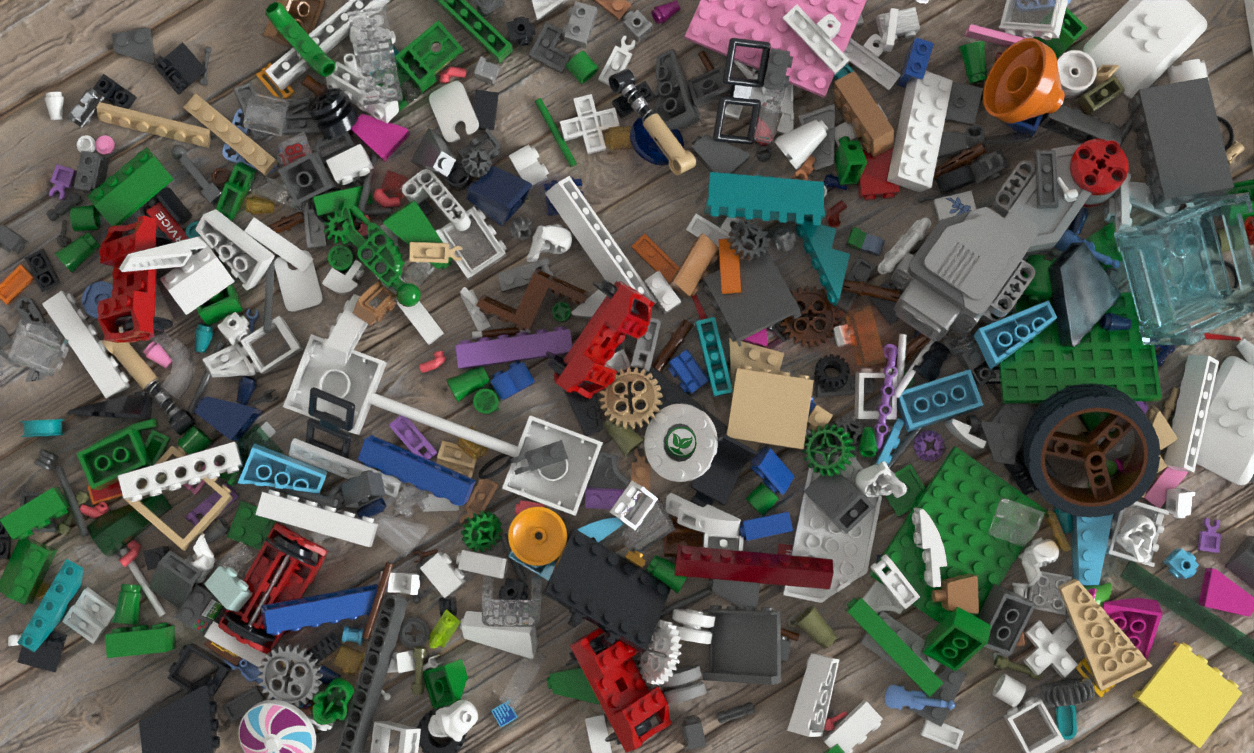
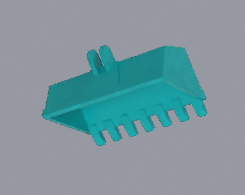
[704,172,825,226]

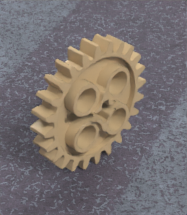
[599,367,663,429]

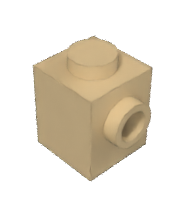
[807,405,833,431]

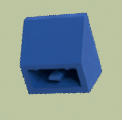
[749,445,795,495]

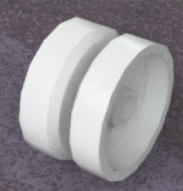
[1057,50,1097,98]
[672,609,715,644]

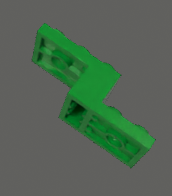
[373,20,464,115]

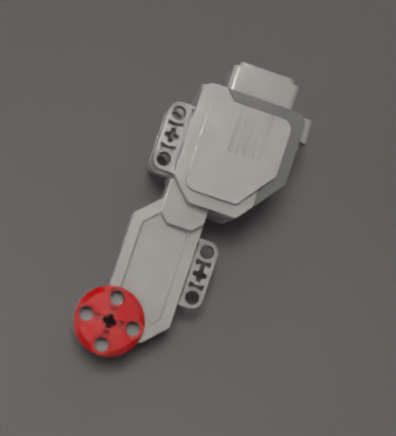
[890,139,1129,341]

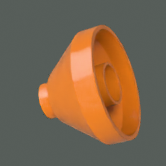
[983,38,1065,123]

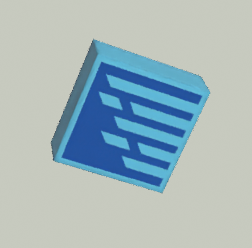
[491,700,518,727]

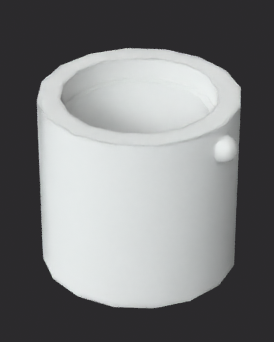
[992,674,1026,707]

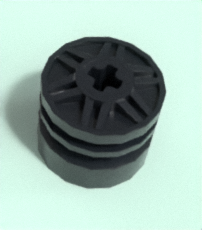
[307,88,358,139]

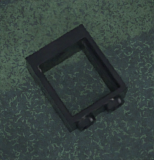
[168,643,232,697]

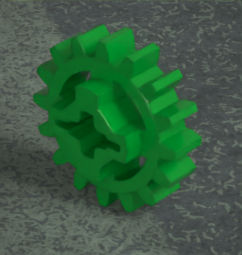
[461,510,503,552]

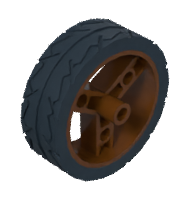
[1022,384,1160,518]

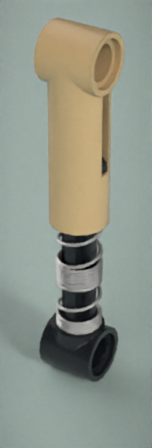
[608,69,696,175]
[102,330,196,435]

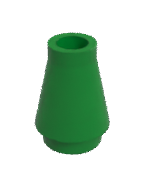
[858,427,878,457]

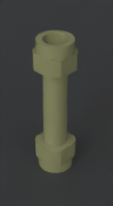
[57,490,90,536]
[411,646,427,695]
[994,655,1043,680]

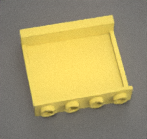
[1133,642,1242,748]

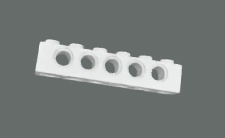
[118,442,244,502]

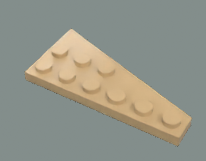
[1058,579,1152,691]

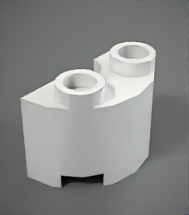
[1167,59,1209,84]

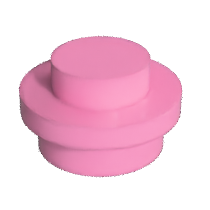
[95,135,115,155]

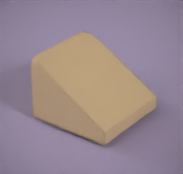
[1094,65,1119,87]

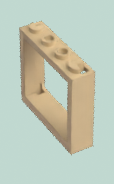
[123,446,233,551]

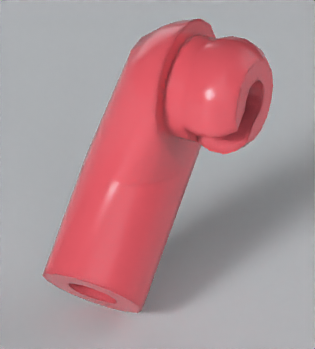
[438,66,466,84]
[373,189,401,208]
[420,350,446,373]
[80,502,109,519]
[119,540,141,567]

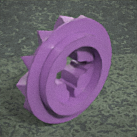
[914,431,945,461]

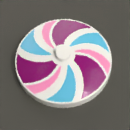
[239,700,316,753]

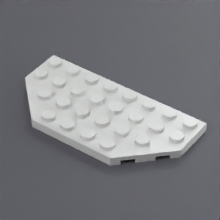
[783,444,882,603]

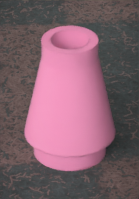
[143,341,173,369]

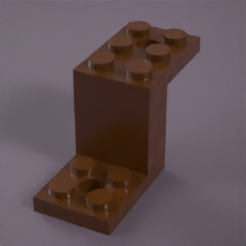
[476,269,589,331]

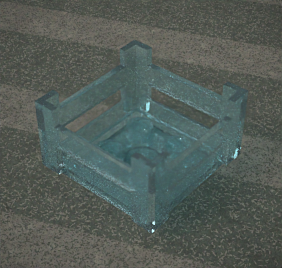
[1114,192,1254,345]

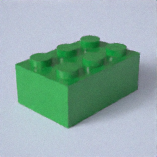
[76,428,153,490]
[0,487,70,541]
[923,606,991,671]
[105,622,176,658]

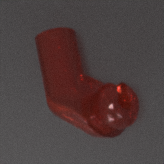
[827,200,847,227]

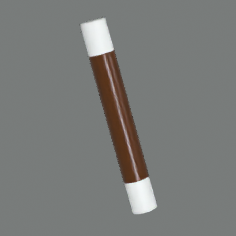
[472,327,530,339]

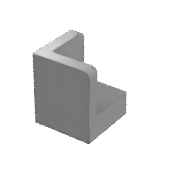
[474,56,500,85]

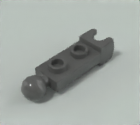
[171,145,222,205]

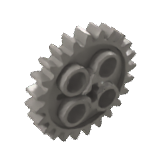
[258,644,323,707]

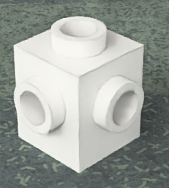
[217,312,251,346]

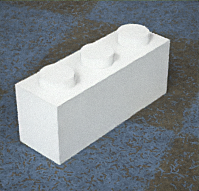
[822,700,883,753]

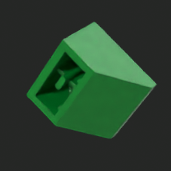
[1033,7,1087,59]

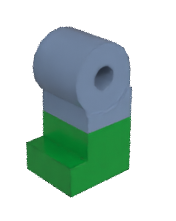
[845,227,885,256]

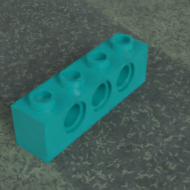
[695,317,733,398]

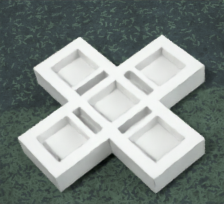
[560,94,620,154]
[1023,620,1078,678]

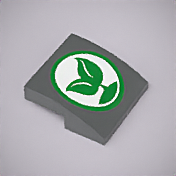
[663,424,697,462]

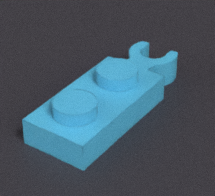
[874,418,905,465]

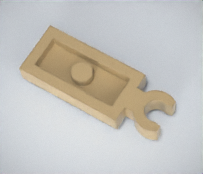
[409,242,462,263]

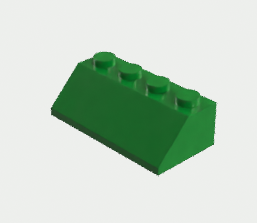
[88,147,174,226]

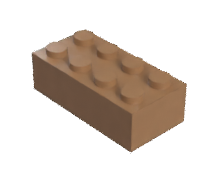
[833,71,894,158]

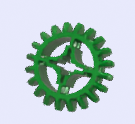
[802,424,855,477]

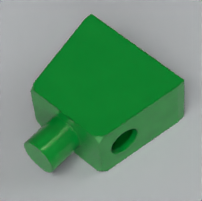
[835,136,867,185]

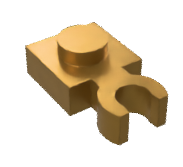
[625,550,646,568]

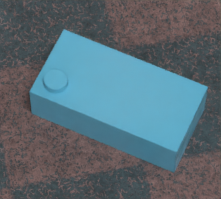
[897,369,983,432]

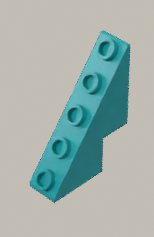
[796,220,850,307]
[17,559,84,652]

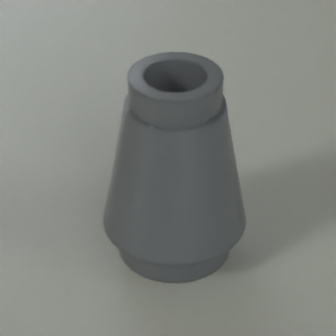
[203,517,230,544]

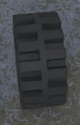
[814,354,850,391]
[305,632,342,665]

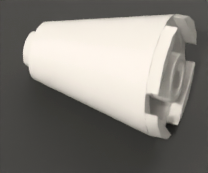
[774,119,828,170]

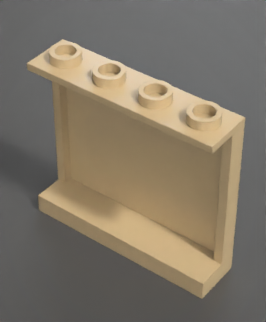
[726,365,814,450]

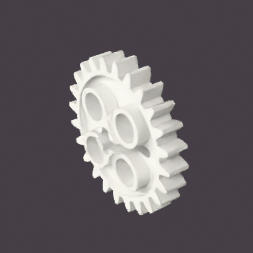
[637,620,682,685]

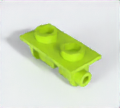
[429,610,461,649]

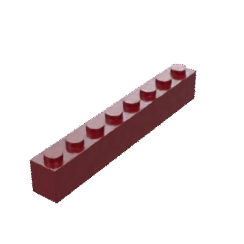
[675,545,834,590]

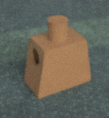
[932,573,979,613]

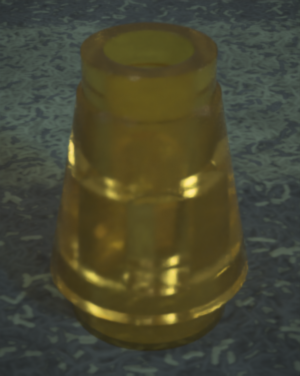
[246,196,275,215]

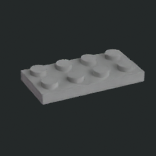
[860,611,941,675]

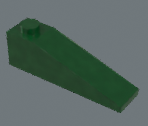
[87,494,173,557]

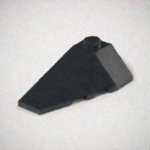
[68,392,153,420]

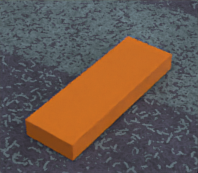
[631,233,679,284]
[718,238,741,294]

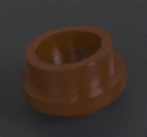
[212,168,231,187]

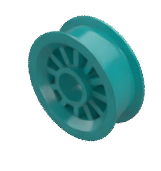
[20,419,66,437]

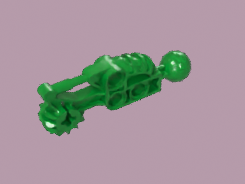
[323,199,421,307]

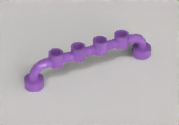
[874,344,898,454]

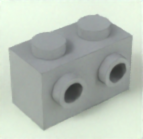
[562,1,597,48]

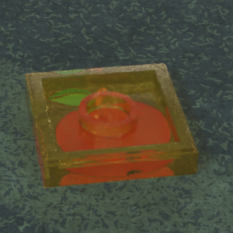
[1045,511,1071,552]

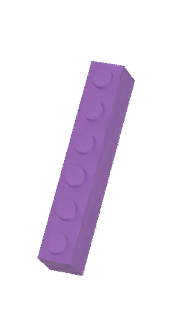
[455,327,572,370]

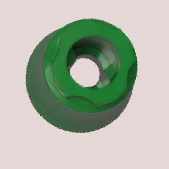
[958,41,987,84]
[55,232,100,273]
[446,366,490,403]
[646,555,688,594]
[112,584,141,625]

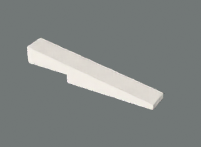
[119,236,215,272]
[363,250,444,345]

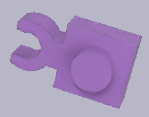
[49,164,77,200]
[1197,518,1221,553]

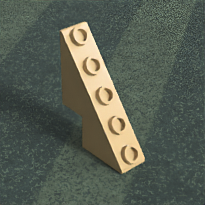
[1123,404,1178,473]

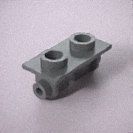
[68,87,105,128]

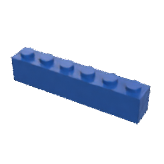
[358,435,476,506]
[261,584,383,635]

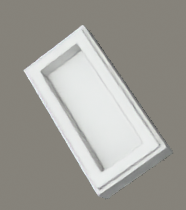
[920,719,964,749]

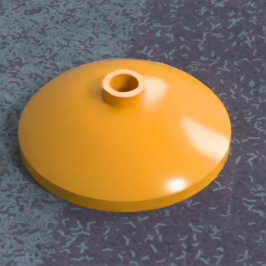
[508,507,567,566]

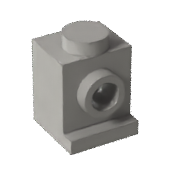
[623,10,653,43]

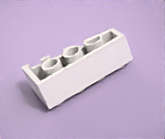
[196,209,275,291]
[787,653,839,737]

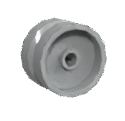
[661,665,707,704]

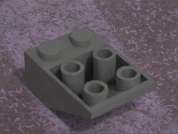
[803,473,874,534]

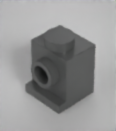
[0,225,27,254]

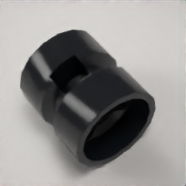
[445,161,472,191]

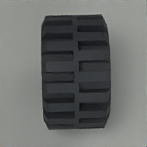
[417,707,467,753]

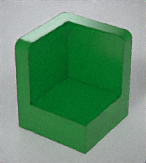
[220,459,244,486]

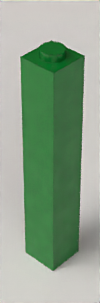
[845,596,943,697]

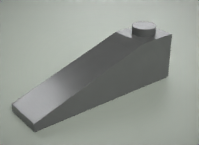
[654,49,701,130]

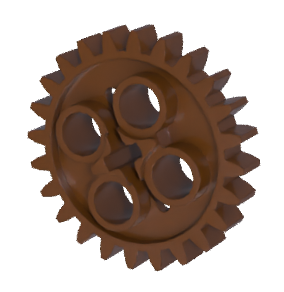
[779,285,840,348]

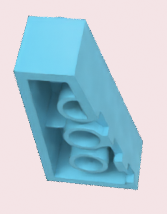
[974,300,1057,370]
[238,443,327,493]
[1071,514,1113,585]

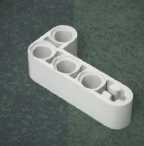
[402,169,471,231]

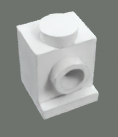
[1166,487,1195,518]

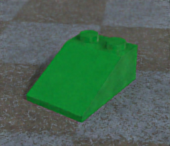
[197,257,243,326]

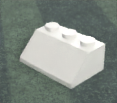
[160,246,235,315]

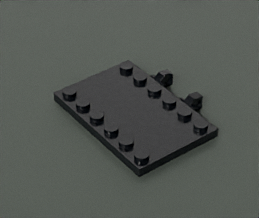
[543,528,671,653]

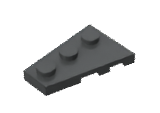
[906,666,967,727]

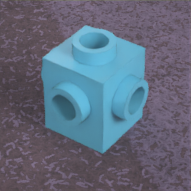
[1163,548,1199,579]

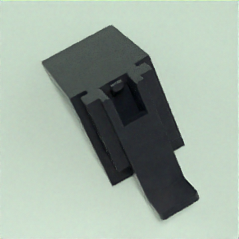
[690,434,758,508]

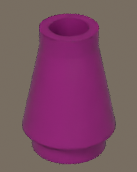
[651,0,680,24]

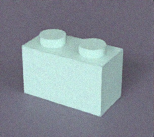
[204,566,253,612]

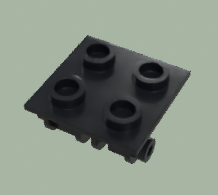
[154,42,207,95]
[1004,451,1056,495]
[17,631,67,673]

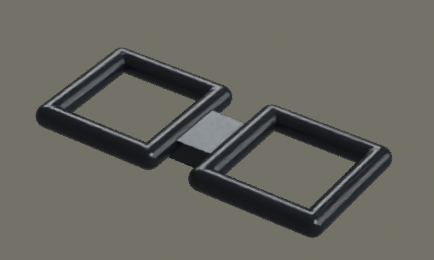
[713,38,771,145]
[306,387,355,459]

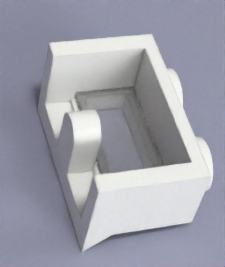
[610,481,658,530]

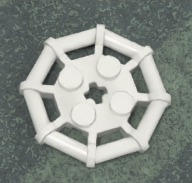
[878,217,931,274]

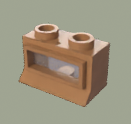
[353,279,396,326]

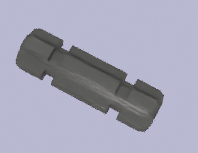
[46,193,82,221]
[717,702,755,723]

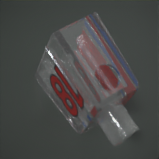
[272,132,312,169]

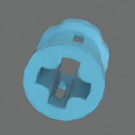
[342,625,365,646]

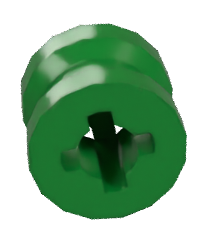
[552,302,571,322]

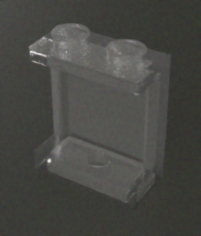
[7,321,70,377]

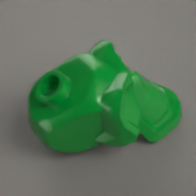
[312,678,355,725]

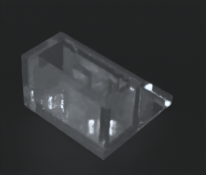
[988,498,1045,547]

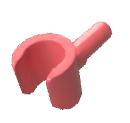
[824,711,848,731]

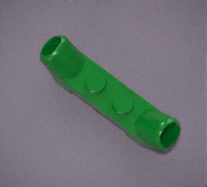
[265,2,336,77]

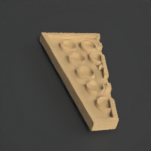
[729,338,784,463]

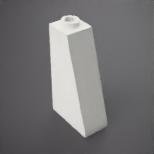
[460,611,538,659]

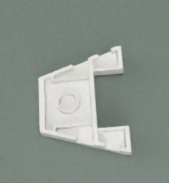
[724,70,794,134]

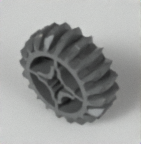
[1041,678,1095,707]

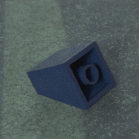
[466,166,532,227]
[194,396,263,441]

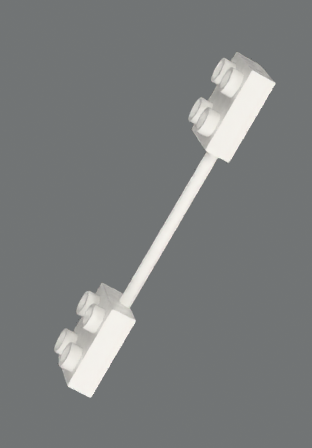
[283,334,603,516]

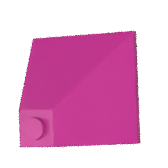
[1102,598,1163,660]

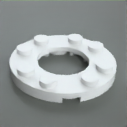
[644,404,718,482]

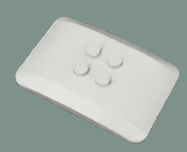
[1082,0,1207,99]
[1196,356,1254,486]

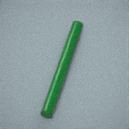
[535,98,577,167]

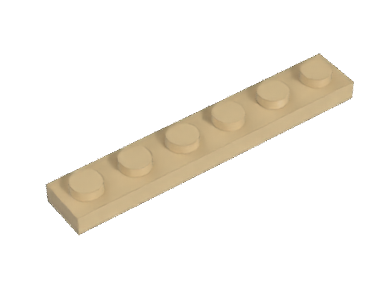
[183,93,278,176]
[96,102,211,148]

